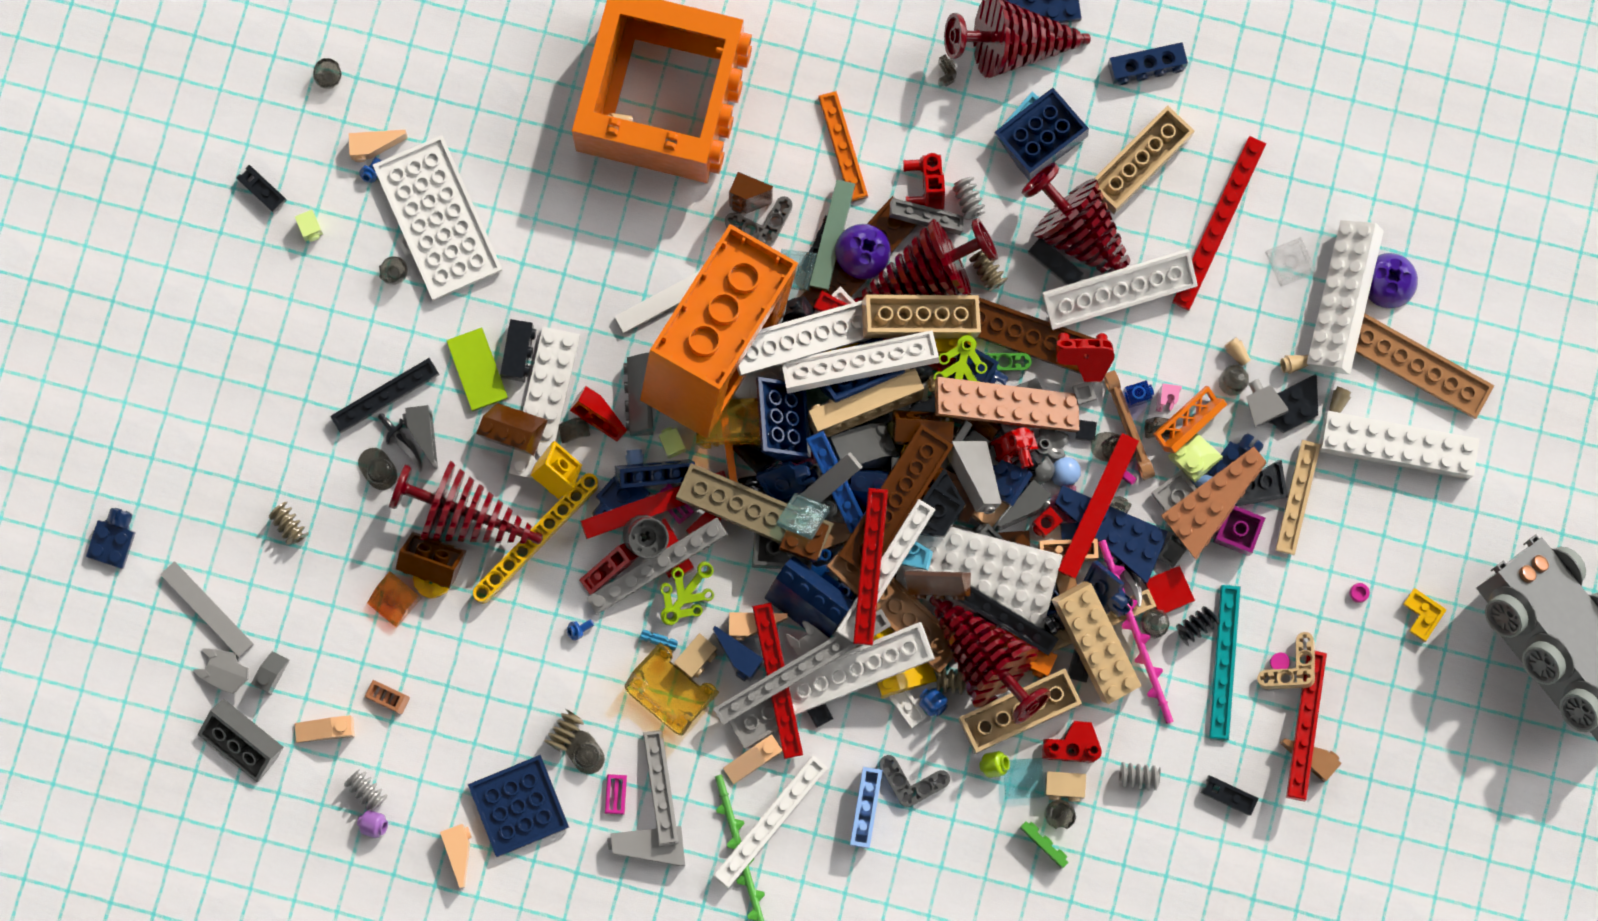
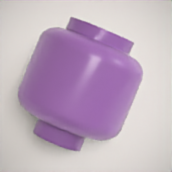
[357,810,388,838]

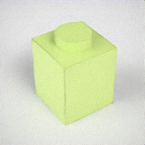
[295,210,323,242]
[659,427,686,459]

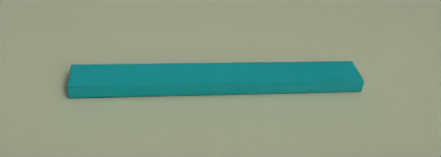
[1209,585,1241,740]

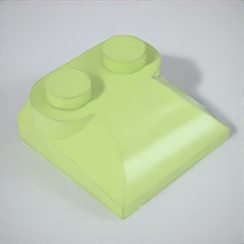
[1168,433,1223,483]

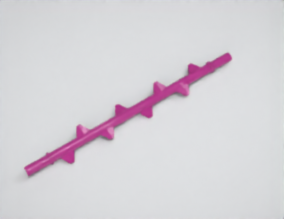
[1098,540,1173,724]

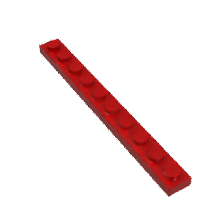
[1172,136,1267,311]

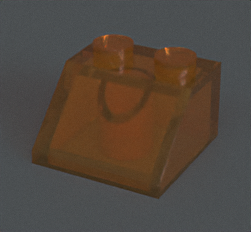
[367,571,422,628]

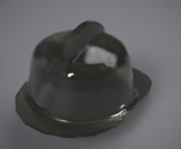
[1090,432,1136,463]
[358,448,398,490]
[565,730,605,774]

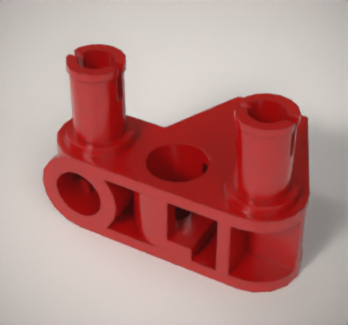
[903,153,945,210]
[1056,333,1115,382]
[991,427,1038,469]
[1042,721,1102,763]

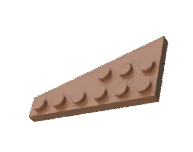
[1161,447,1266,560]

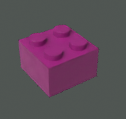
[1213,506,1266,556]

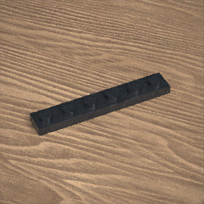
[330,357,440,433]
[951,585,1059,656]

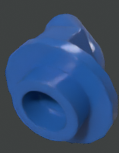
[359,156,382,183]
[567,619,594,641]

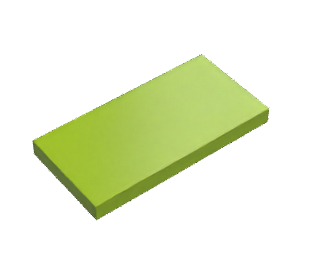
[446,327,508,412]

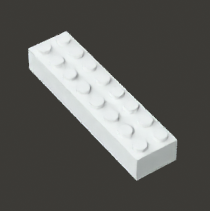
[1307,220,1383,375]
[1319,411,1480,480]

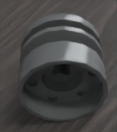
[623,515,669,559]

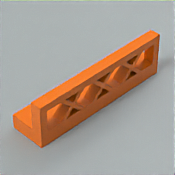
[1153,386,1227,453]

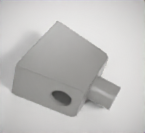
[1246,379,1289,428]

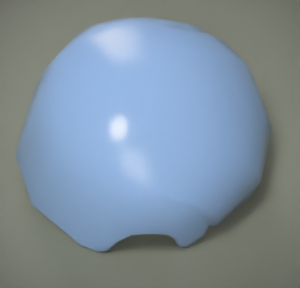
[1052,457,1081,487]

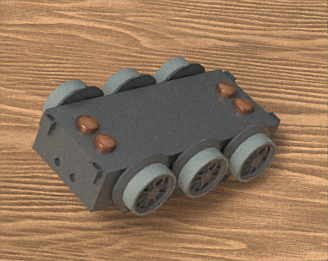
[1476,534,1598,741]

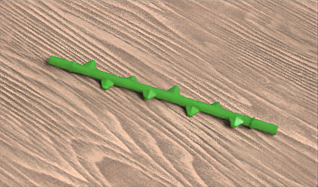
[715,774,765,921]

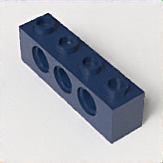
[1108,42,1188,85]
[615,459,695,488]

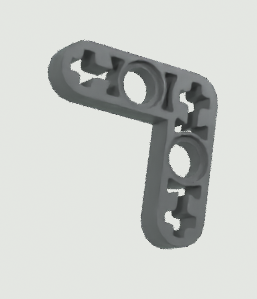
[725,196,793,247]
[879,755,950,807]

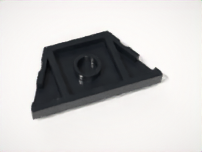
[1268,374,1318,433]
[920,469,966,538]

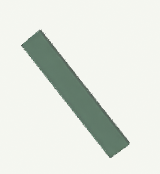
[810,180,855,291]

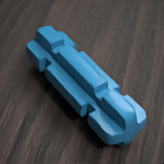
[640,630,678,651]

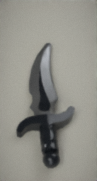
[378,413,422,472]
[1115,559,1142,607]

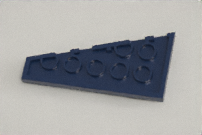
[1054,485,1168,584]

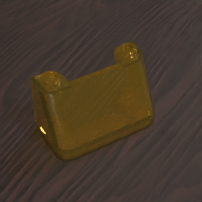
[696,398,761,449]
[624,642,719,736]

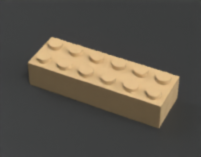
[1095,105,1195,214]
[862,295,981,339]
[808,368,924,438]
[1051,581,1142,705]
[958,668,1082,754]

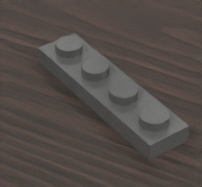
[889,198,964,235]

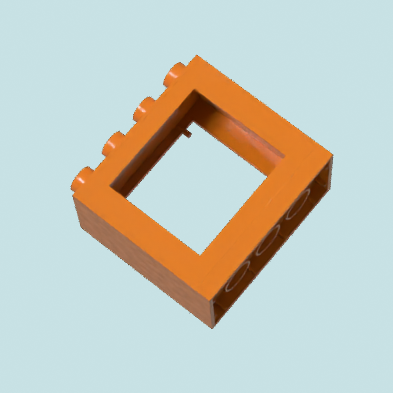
[572,0,752,183]
[640,224,798,438]

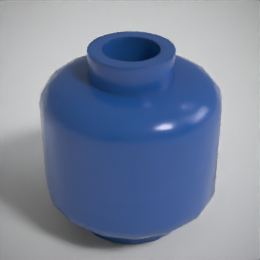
[919,688,948,717]

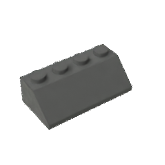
[623,353,653,436]
[198,699,284,782]

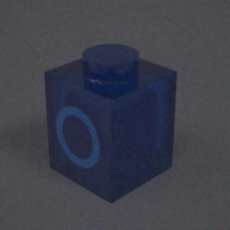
[1123,380,1154,408]

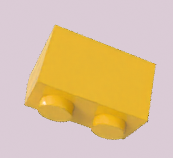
[531,441,582,499]

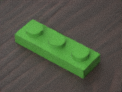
[1019,821,1069,869]

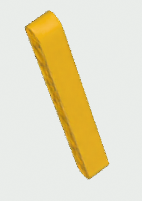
[473,473,599,604]

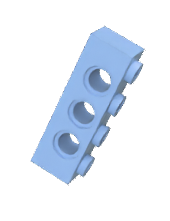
[850,767,883,849]

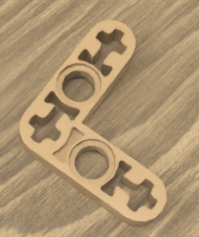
[1257,632,1315,689]

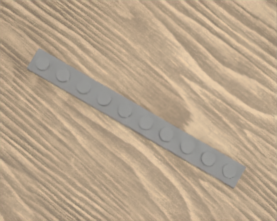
[713,609,891,725]

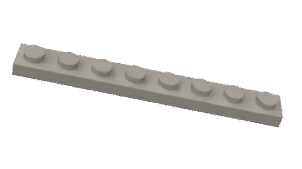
[587,518,728,614]

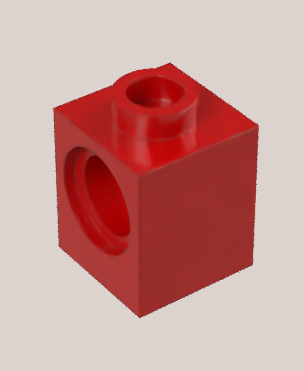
[1032,506,1063,538]

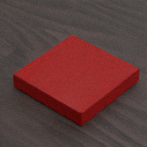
[1145,565,1195,616]

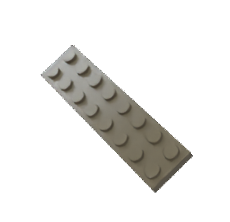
[676,463,834,559]

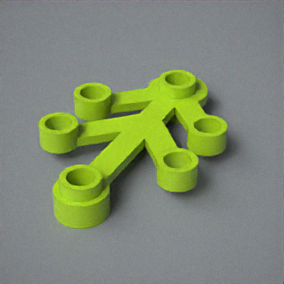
[933,335,987,382]
[660,561,714,625]

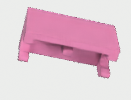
[1156,383,1182,412]

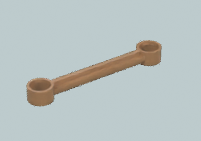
[1104,370,1155,480]

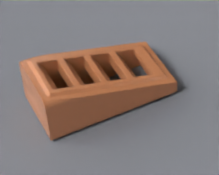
[365,680,410,714]

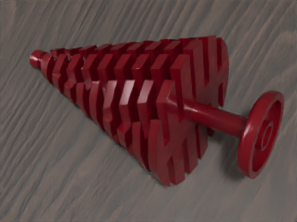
[944,0,1091,78]
[1021,162,1131,273]
[853,218,998,302]
[389,461,543,545]
[929,595,1051,724]

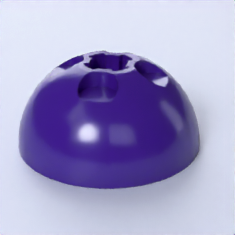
[835,224,891,280]
[1368,253,1418,308]

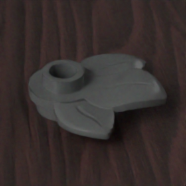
[1035,428,1069,460]

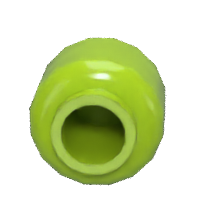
[979,751,1010,778]

